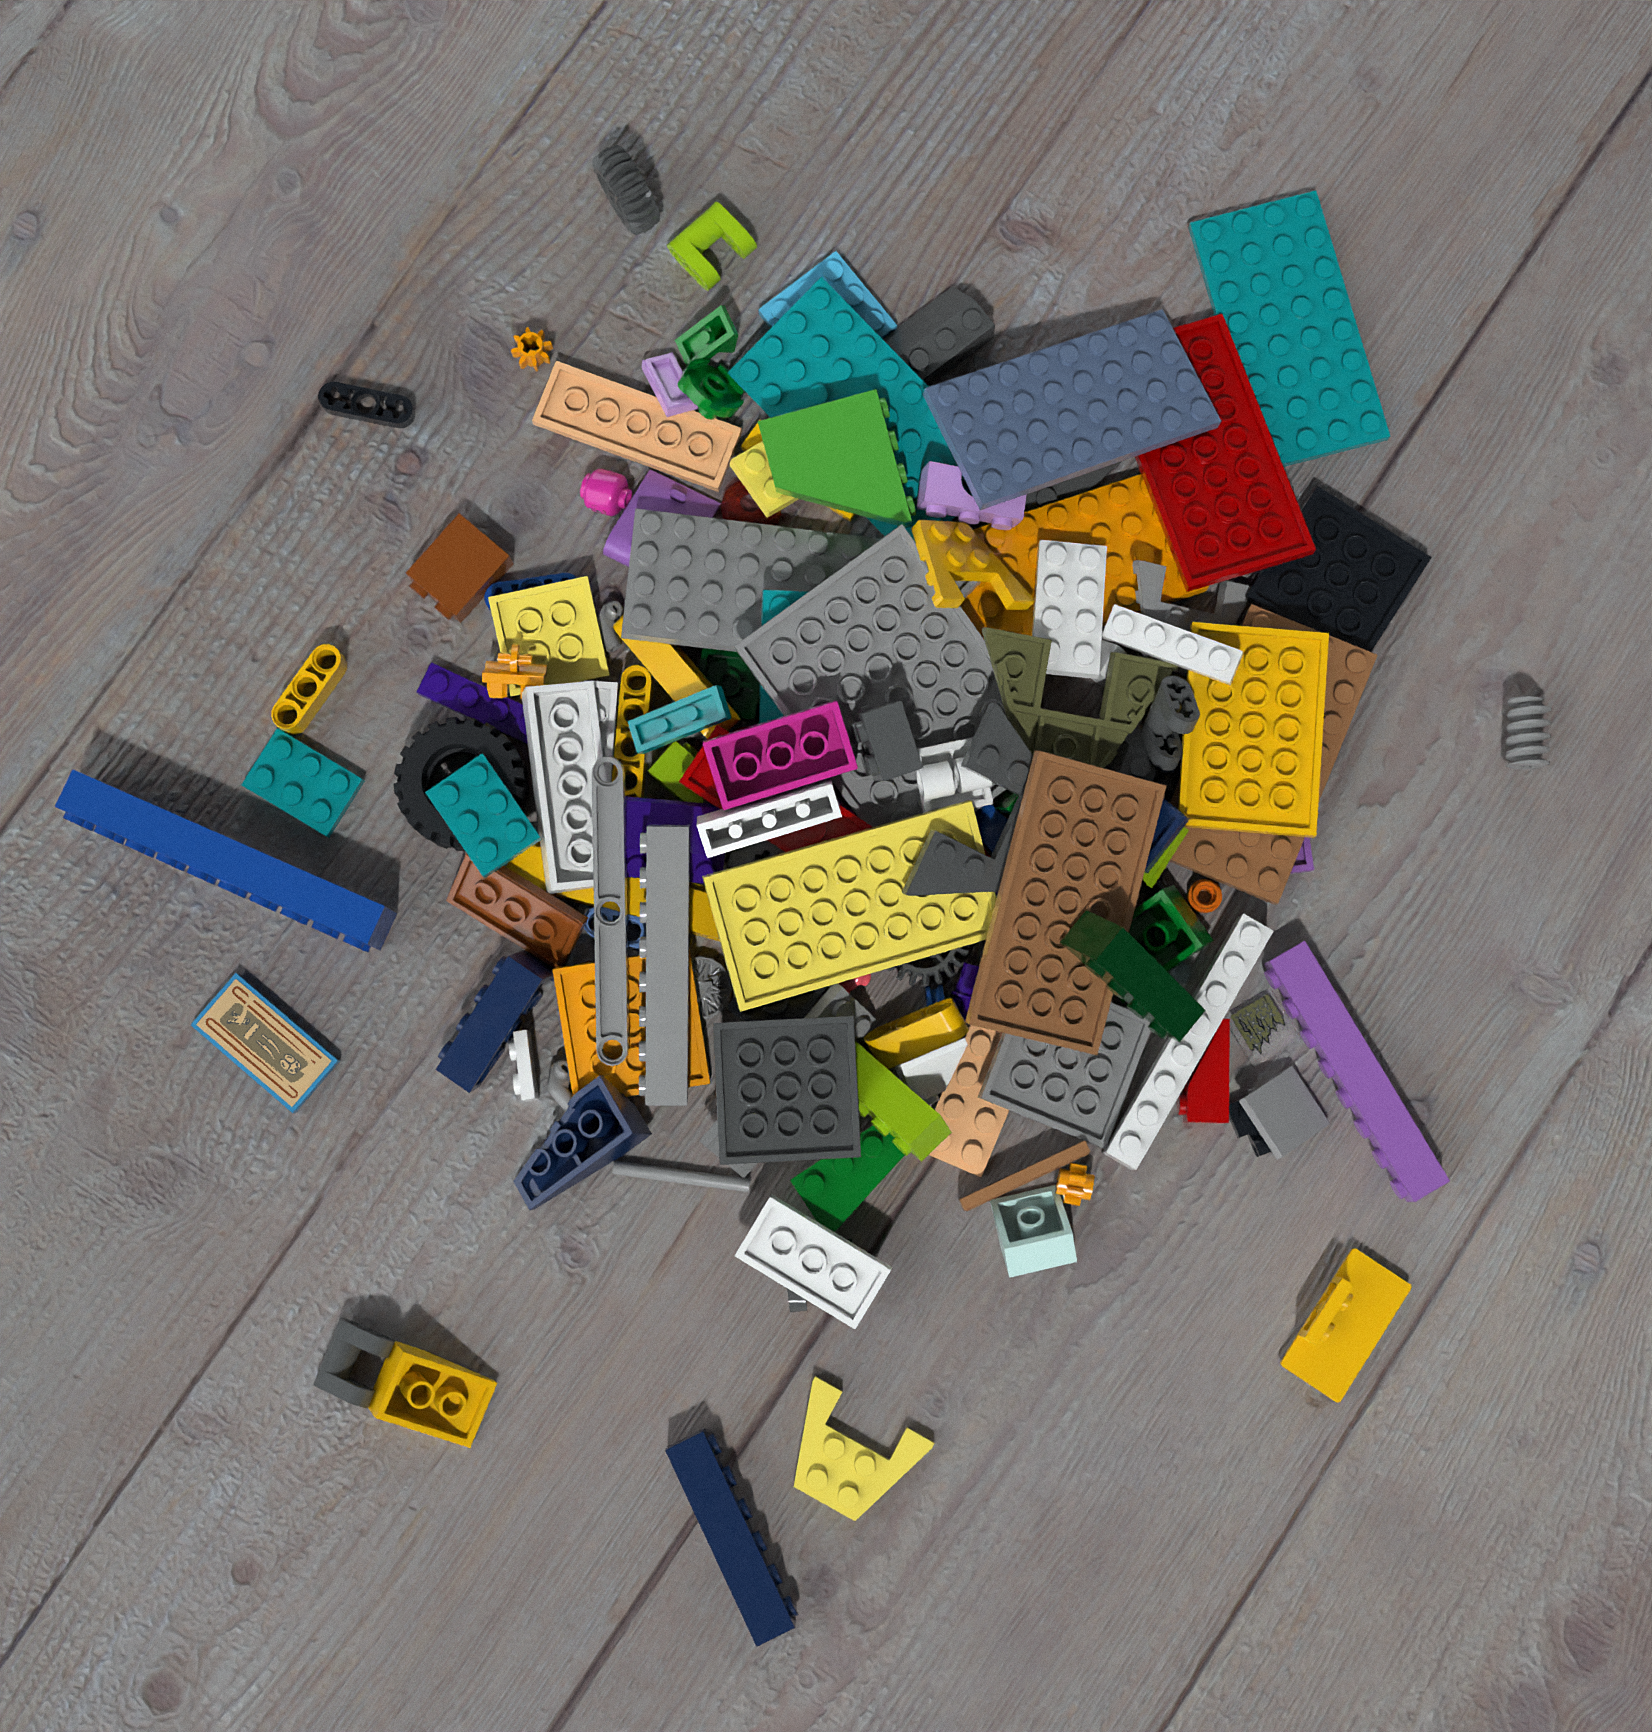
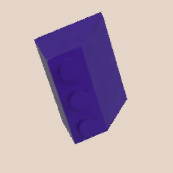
[625,796,725,883]

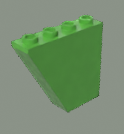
[758,389,916,528]

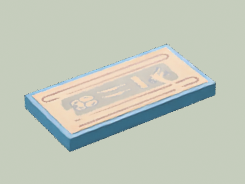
[191,973,340,1113]

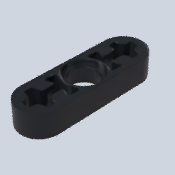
[318,382,415,429]

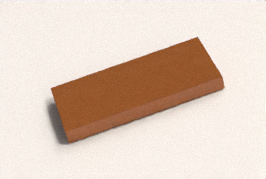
[446,853,588,968]

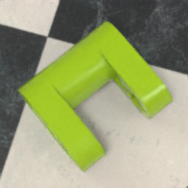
[667,202,757,291]

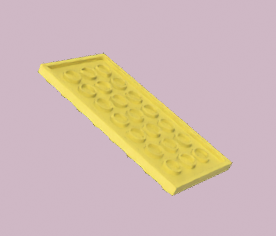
[702,800,997,1012]

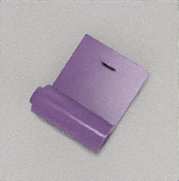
[603,470,721,567]

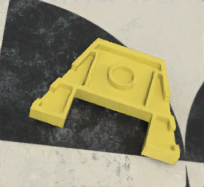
[794,1376,935,1521]

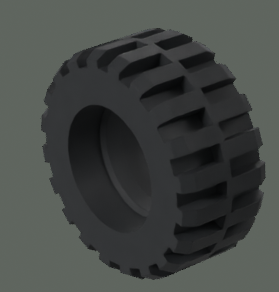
[393,717,529,851]

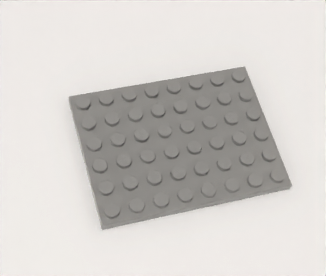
[734,524,1007,827]

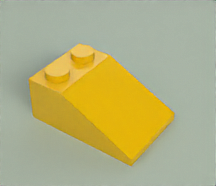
[368,1341,497,1448]

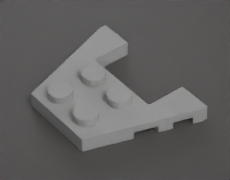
[1132,560,1252,677]

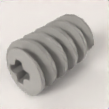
[1505,696,1552,769]

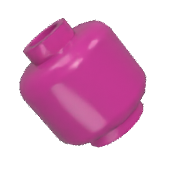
[580,468,632,516]

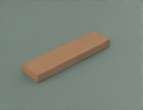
[958,1140,1090,1211]

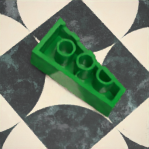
[790,1126,905,1232]

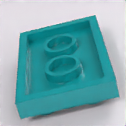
[241,728,365,838]
[425,753,542,878]

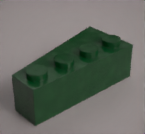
[1060,910,1206,1042]

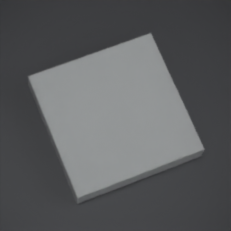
[1239,1066,1330,1160]

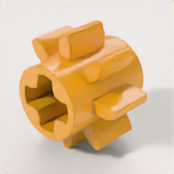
[511,327,553,371]
[1055,1163,1095,1206]

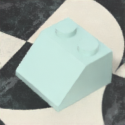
[990,1185,1077,1278]

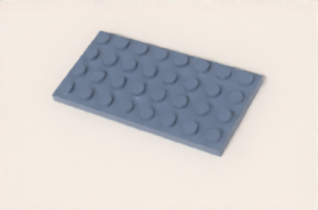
[923,309,1221,510]

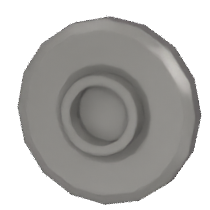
[691,956,732,1020]

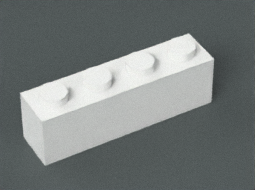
[697,777,842,858]

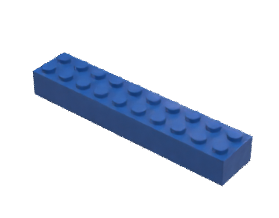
[54,769,397,952]

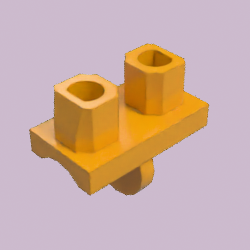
[482,644,547,699]

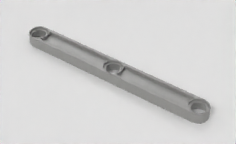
[592,756,629,1066]

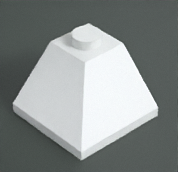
[895,1038,968,1105]

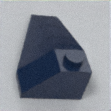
[513,1075,652,1211]

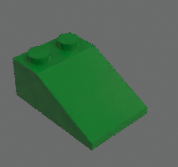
[1119,885,1214,1003]

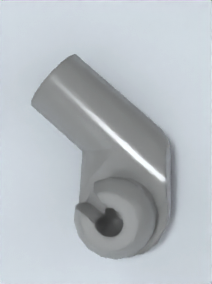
[597,601,623,653]
[547,1060,573,1112]

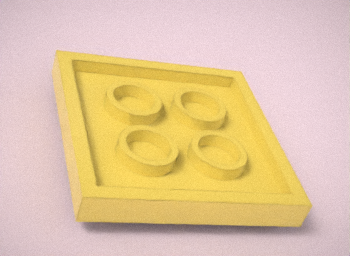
[488,576,610,696]

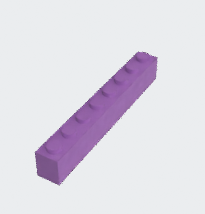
[1264,941,1450,1202]

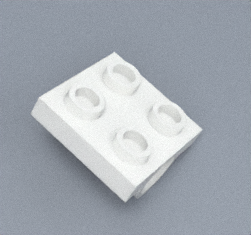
[915,737,993,813]

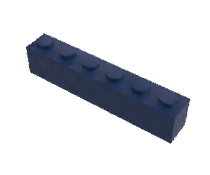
[665,1428,799,1647]

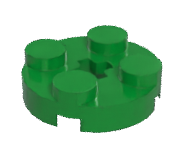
[677,358,744,420]

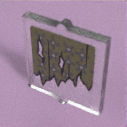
[1223,987,1302,1067]

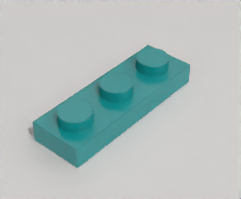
[627,685,731,754]

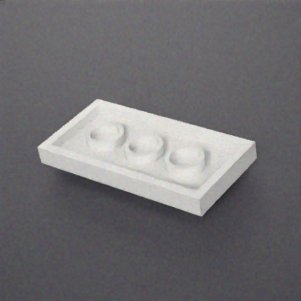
[1032,540,1107,679]
[735,1194,892,1329]

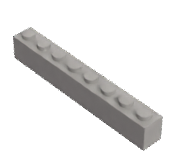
[639,825,690,1106]

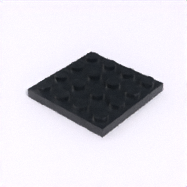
[1246,486,1432,652]

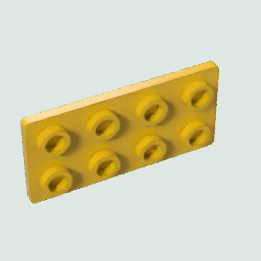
[1280,1248,1412,1403]

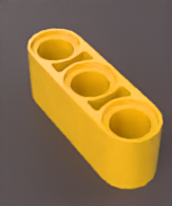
[271,644,347,735]
[864,998,969,1069]

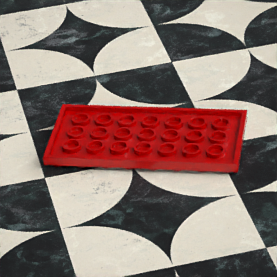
[1135,314,1316,592]

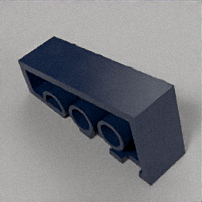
[435,950,554,1093]

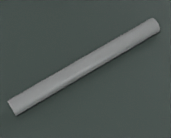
[612,1160,751,1192]

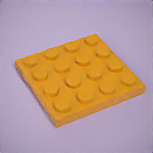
[552,947,711,1097]

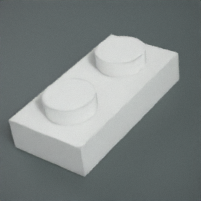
[508,1030,539,1101]

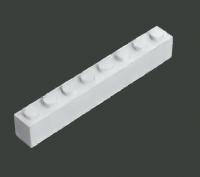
[1102,913,1273,1170]

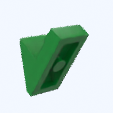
[675,305,738,366]

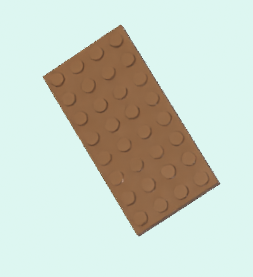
[1169,604,1378,905]
[965,750,1166,1055]

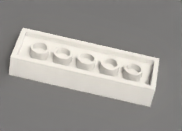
[522,681,606,894]

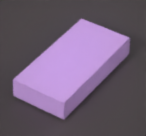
[641,352,698,417]

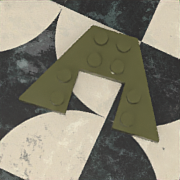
[982,627,1178,768]

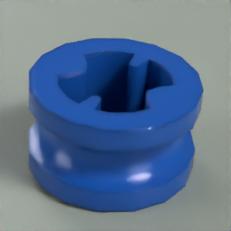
[925,985,944,1006]

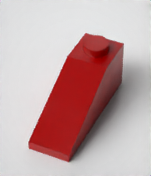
[1177,1019,1230,1124]

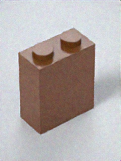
[406,513,514,623]

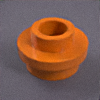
[1187,879,1222,913]

